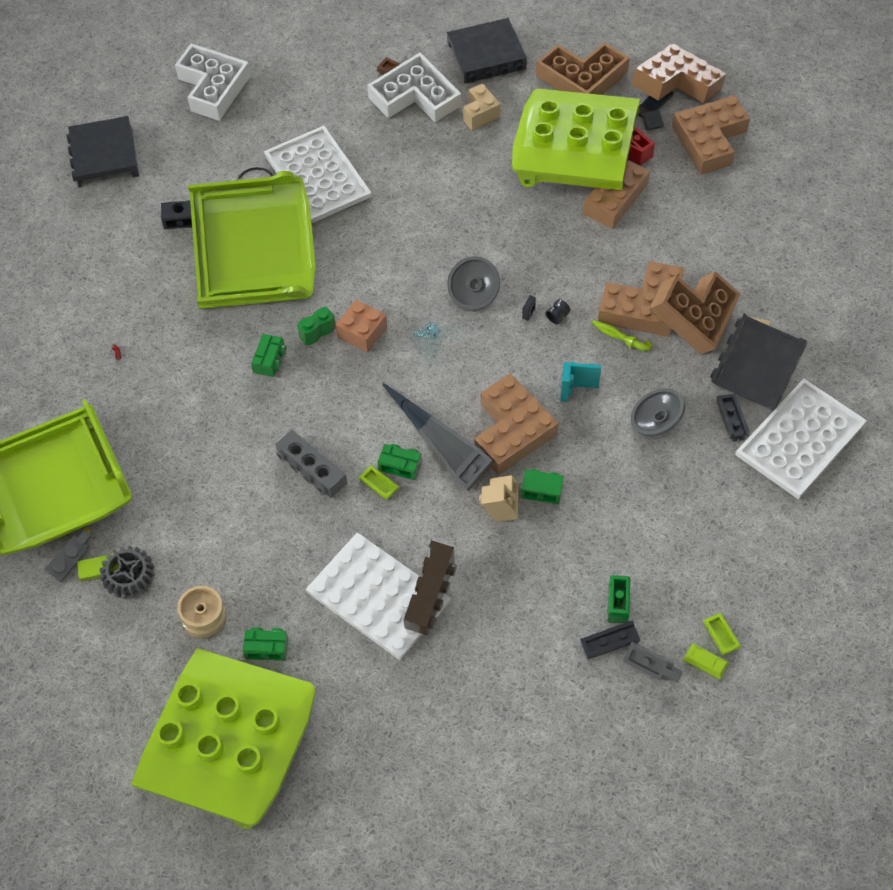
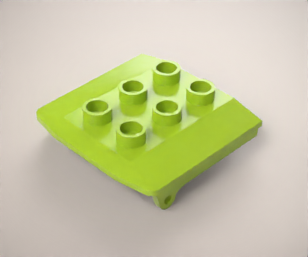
[512,89,640,190]
[188,171,316,310]
[0,399,132,555]
[131,648,316,830]

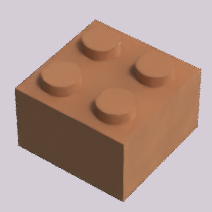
[336,300,387,352]

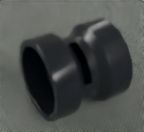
[545,299,571,325]

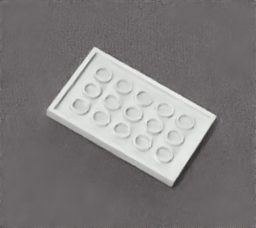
[264,126,372,223]
[735,379,867,500]
[306,533,451,660]

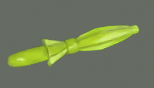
[592,320,652,351]

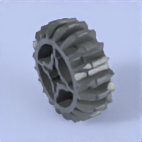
[100,545,155,599]

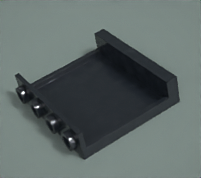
[447,18,527,84]
[66,116,139,187]
[710,313,808,411]

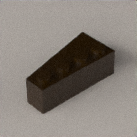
[403,540,457,636]

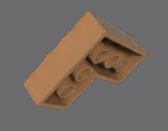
[536,42,630,95]
[631,44,726,103]
[672,95,750,175]
[583,160,650,229]
[598,261,684,337]
[649,271,740,354]
[474,373,559,476]

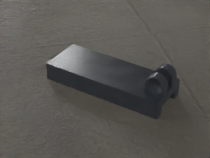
[637,91,674,118]
[716,394,750,442]
[580,620,640,659]

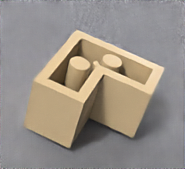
[463,83,500,130]
[479,475,519,522]

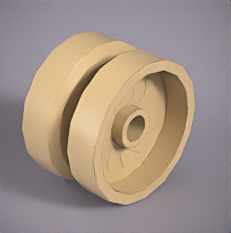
[177,586,226,638]

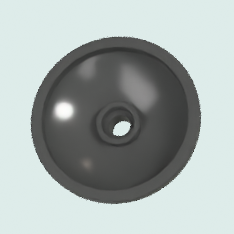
[447,256,500,310]
[631,388,685,437]

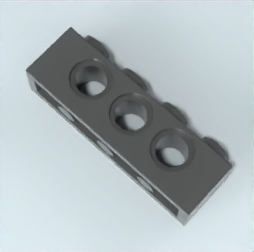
[275,430,347,498]

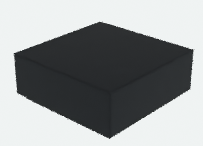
[642,110,664,131]
[522,295,536,321]

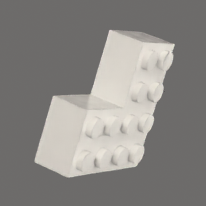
[175,43,251,121]
[367,53,461,123]

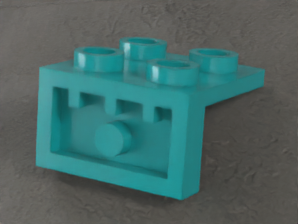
[560,362,601,402]

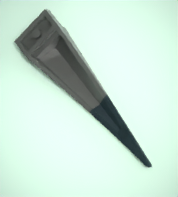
[382,383,494,491]

